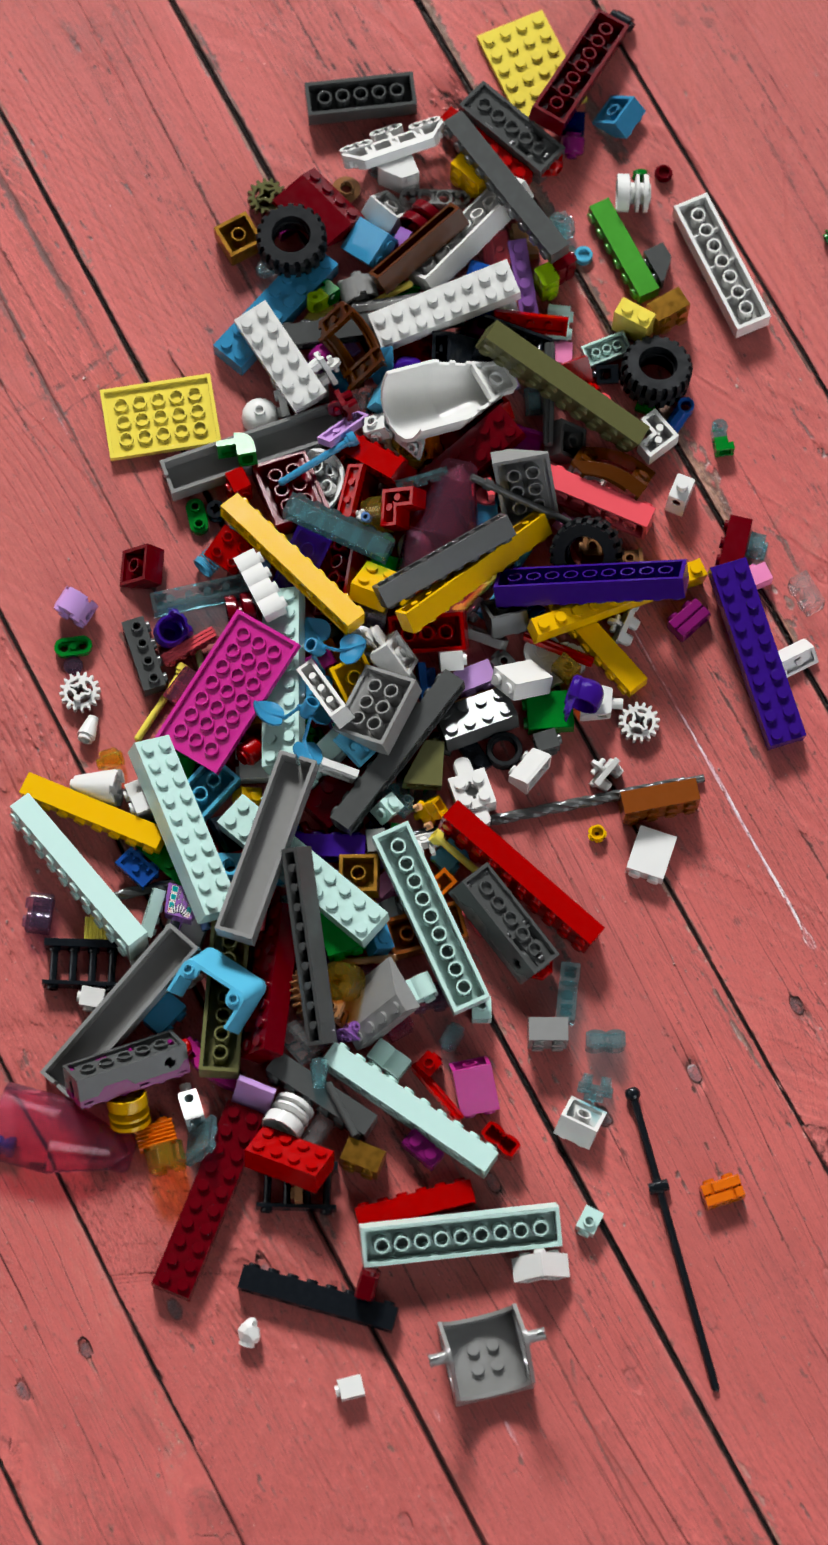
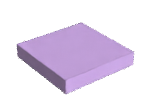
[231,1075,277,1115]

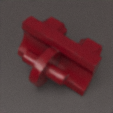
[327,389,360,421]

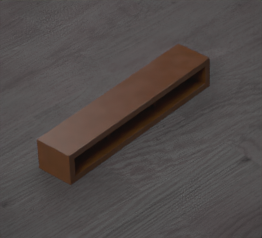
[368,202,470,294]

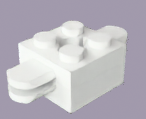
[365,625,419,684]
[448,757,497,826]

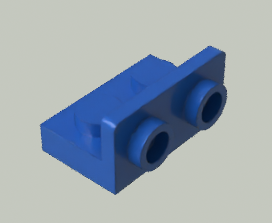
[416,662,436,702]
[115,847,159,890]

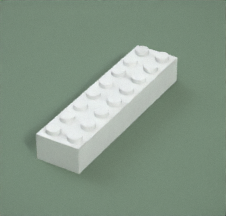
[409,177,534,291]
[672,192,771,339]
[368,259,521,350]

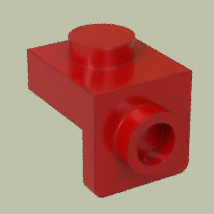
[416,1050,443,1077]

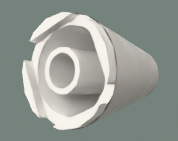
[70,769,125,807]

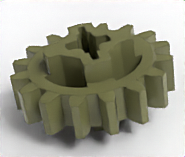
[247,178,285,217]

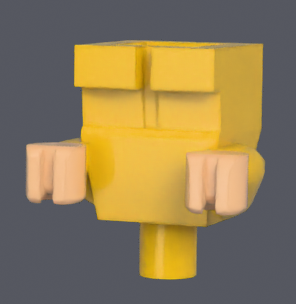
[412,794,448,831]

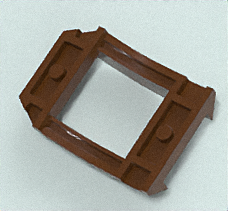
[318,301,387,391]
[570,446,655,501]

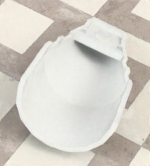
[381,359,518,442]

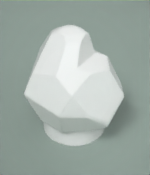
[238,1317,260,1348]

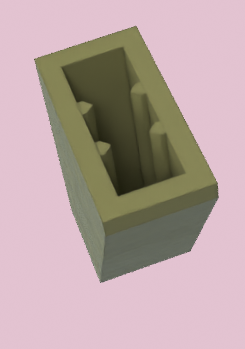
[402,738,444,791]

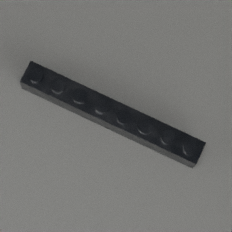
[237,1263,398,1333]

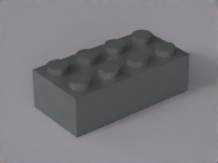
[436,688,519,752]

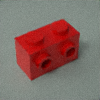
[225,466,253,502]

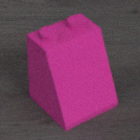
[449,1055,500,1118]

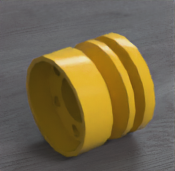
[106,1089,151,1133]

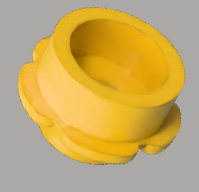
[588,825,607,843]

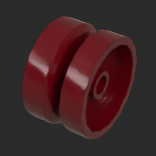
[400,199,439,233]
[224,591,258,621]

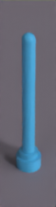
[278,431,360,486]

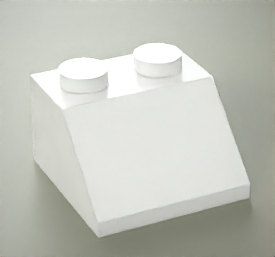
[377,154,419,193]
[361,190,411,234]
[508,748,552,795]
[553,1096,607,1150]

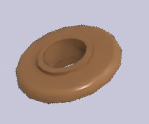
[333,176,361,202]

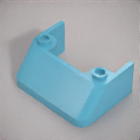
[167,947,266,1035]

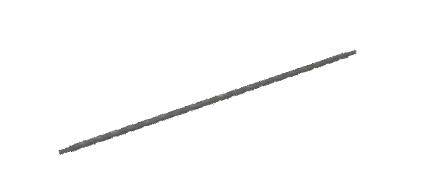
[114,774,705,900]

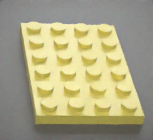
[477,10,588,117]
[100,373,221,461]

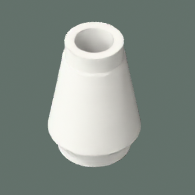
[77,715,99,744]

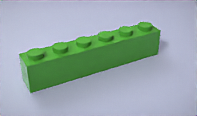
[587,198,659,304]

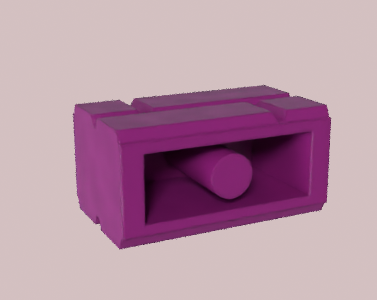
[667,598,711,643]
[401,1128,444,1172]

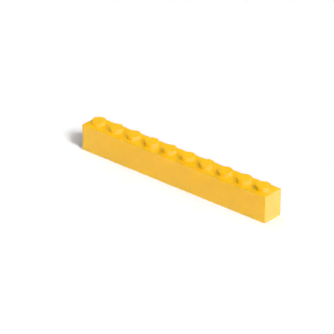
[220,493,365,635]
[395,511,552,634]
[527,558,708,644]

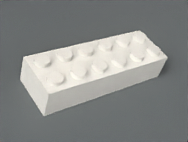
[234,300,328,414]

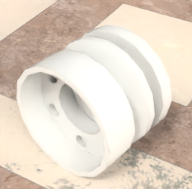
[616,174,651,213]
[262,1092,314,1138]

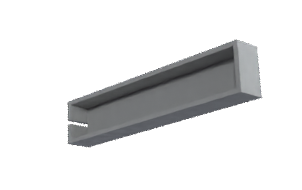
[160,403,343,502]
[215,750,319,946]
[40,923,202,1099]

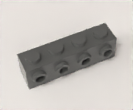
[121,616,169,697]

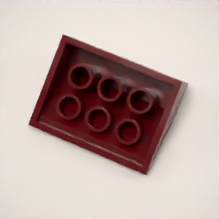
[271,168,364,248]
[252,449,330,535]

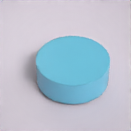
[574,246,593,266]

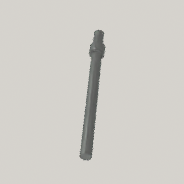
[469,473,572,524]

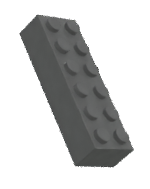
[304,71,417,126]
[266,1053,378,1142]

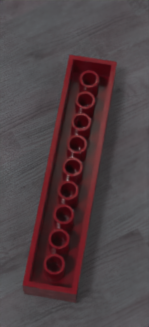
[151,1100,265,1302]

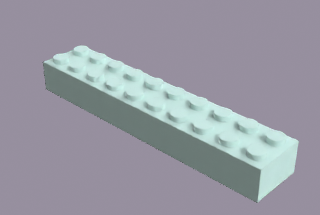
[262,586,305,775]
[128,735,231,925]
[10,793,149,961]
[217,794,390,948]
[372,821,490,1016]
[321,1042,498,1179]
[358,1202,563,1268]

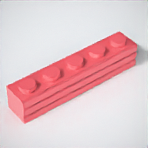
[160,626,219,668]

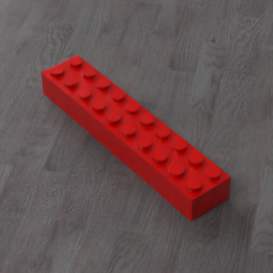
[438,800,605,954]

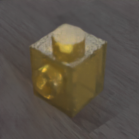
[551,652,581,685]

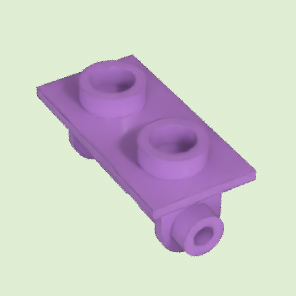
[336,1021,361,1043]

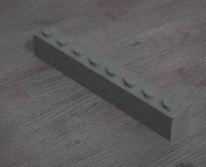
[372,513,517,609]

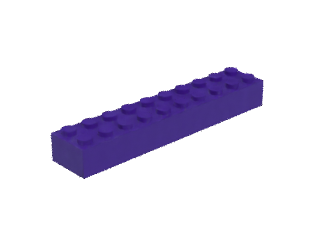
[707,557,806,751]
[493,559,689,608]

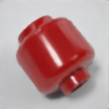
[236,737,262,766]

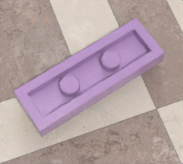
[317,411,369,448]

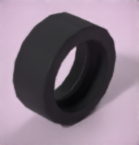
[486,732,522,770]

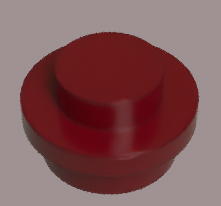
[654,165,673,183]

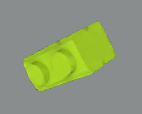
[533,262,560,301]

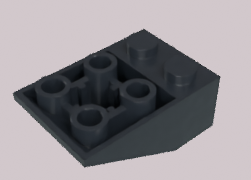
[431,331,479,363]

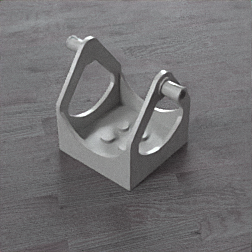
[428,1303,547,1407]

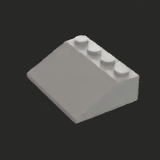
[490,449,559,526]
[332,664,422,756]
[340,957,420,1050]

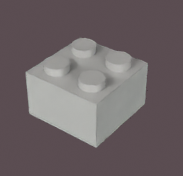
[527,1017,568,1052]

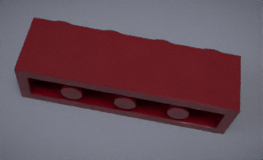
[715,514,753,566]

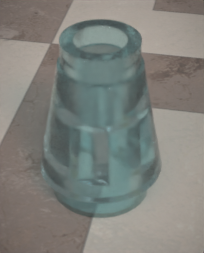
[309,1058,329,1089]

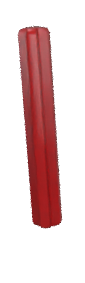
[523,631,595,667]
[410,1062,464,1122]

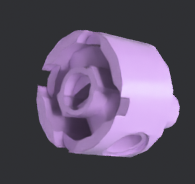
[54,586,98,629]

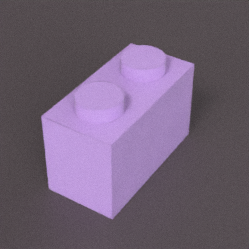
[453,659,494,698]

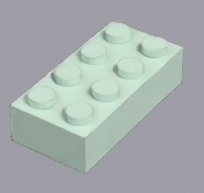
[580,330,630,370]
[141,888,167,938]

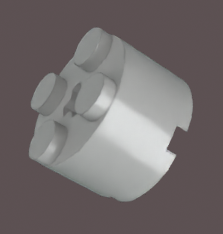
[337,271,379,307]

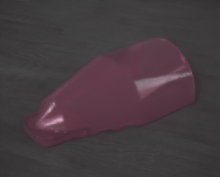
[396,458,479,598]
[0,1082,136,1174]

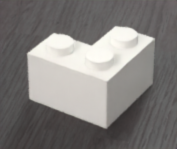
[637,409,679,465]
[123,779,154,821]
[511,1249,570,1283]

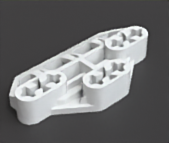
[340,116,445,170]

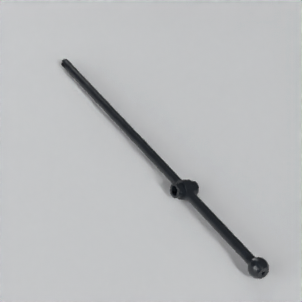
[625,1087,719,1392]

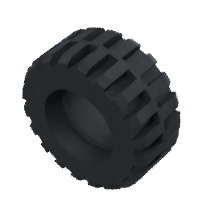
[256,203,328,278]
[619,335,693,408]
[549,516,624,566]

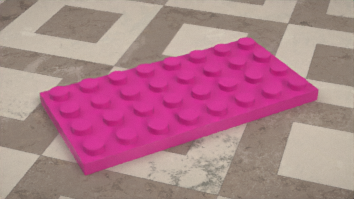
[155,609,301,775]

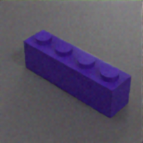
[295,831,366,863]

